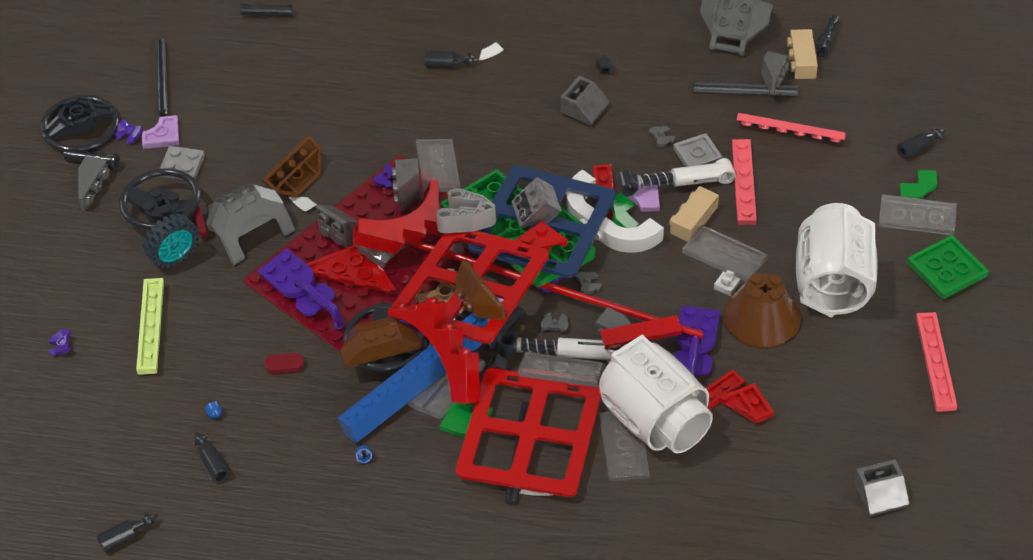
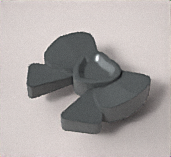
[649,126,675,148]
[575,271,602,295]
[541,313,568,333]

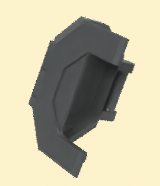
[700,0,775,56]
[206,184,296,266]

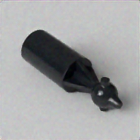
[425,51,478,67]
[897,127,945,159]
[193,432,230,483]
[96,512,158,552]

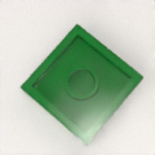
[440,402,493,439]

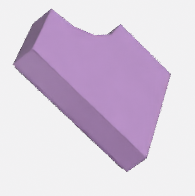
[142,115,179,149]
[620,185,660,212]

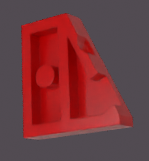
[514,221,568,253]
[720,383,774,424]

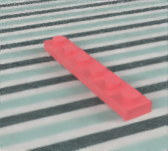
[737,113,846,143]
[732,139,757,225]
[916,312,957,412]

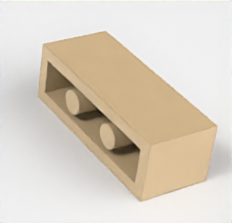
[787,29,817,79]
[669,186,719,243]

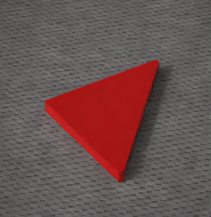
[307,245,397,295]

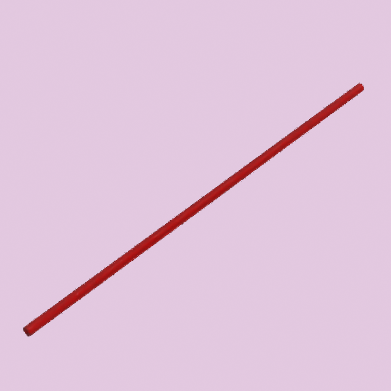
[404,241,704,339]

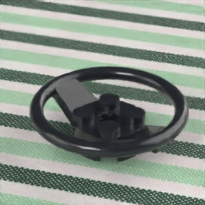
[40,95,119,152]
[119,168,201,231]
[344,303,430,373]

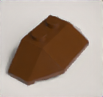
[262,134,321,198]
[455,259,506,320]
[341,316,423,368]

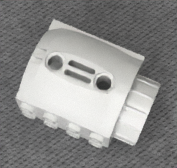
[796,203,878,318]
[599,335,713,453]

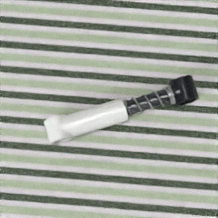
[616,158,736,196]
[497,331,623,363]

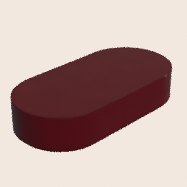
[193,206,208,237]
[264,353,304,374]

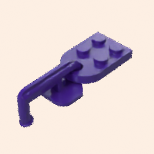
[258,248,345,329]
[673,306,720,376]

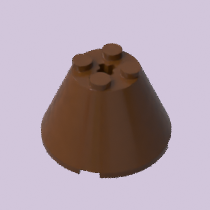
[723,273,801,349]

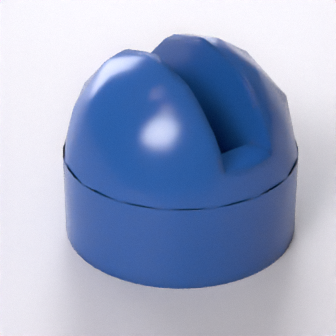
[204,401,222,419]
[356,445,372,463]

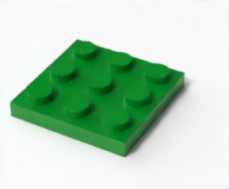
[907,235,989,300]

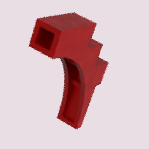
[353,179,441,254]
[388,298,480,404]

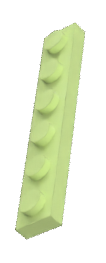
[136,278,164,374]

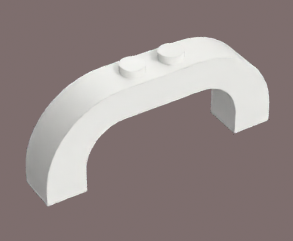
[567,170,664,253]

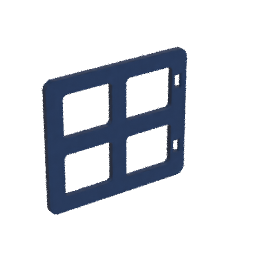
[468,166,616,278]

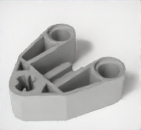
[436,188,496,233]

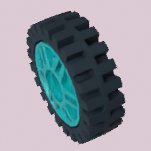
[142,214,200,269]

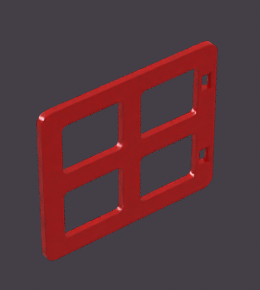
[391,231,549,344]
[456,368,601,497]

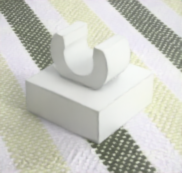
[714,270,740,296]

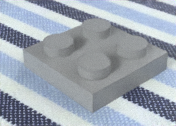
[673,133,722,167]
[159,146,205,180]

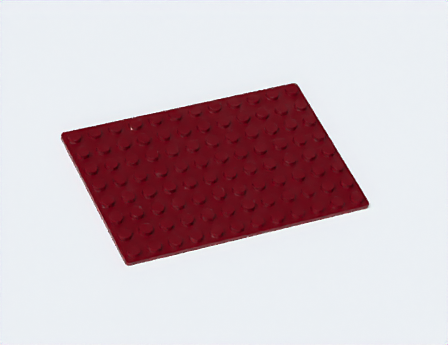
[243,155,476,354]

